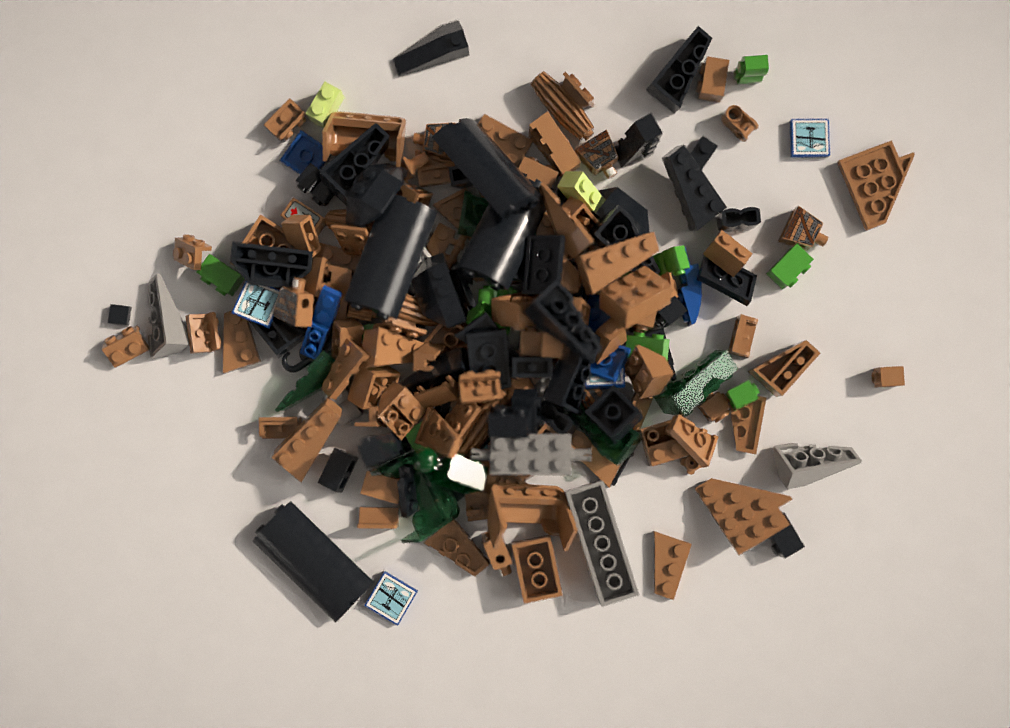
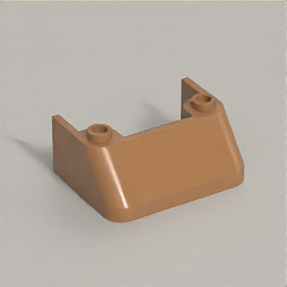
[322,111,406,167]
[487,483,578,551]

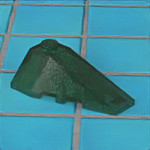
[275,350,336,413]
[567,404,642,466]

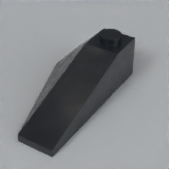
[393,20,470,77]
[588,205,661,275]
[523,280,602,362]
[398,347,470,396]

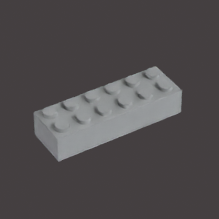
[564,480,639,607]

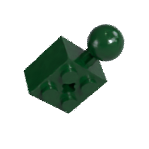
[412,447,488,495]

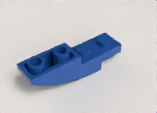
[677,247,702,326]
[300,285,343,361]

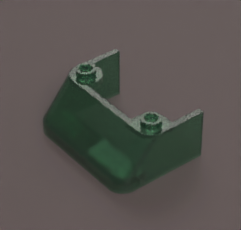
[370,450,460,543]

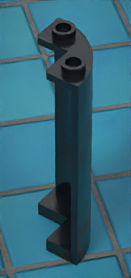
[432,118,544,220]
[458,173,554,291]
[344,195,437,321]
[253,501,374,623]

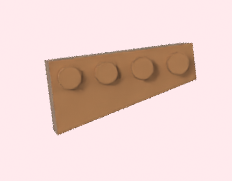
[574,232,660,295]
[272,397,342,482]

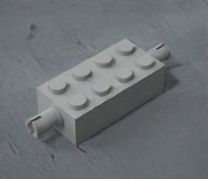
[471,434,591,476]

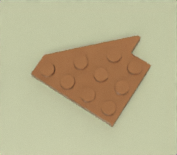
[478,114,533,202]
[837,140,915,231]
[695,478,792,556]

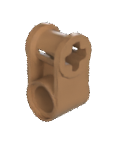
[721,105,759,142]

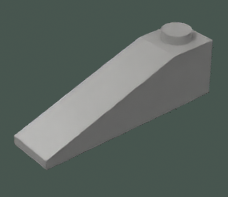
[148,274,189,359]
[773,443,862,489]

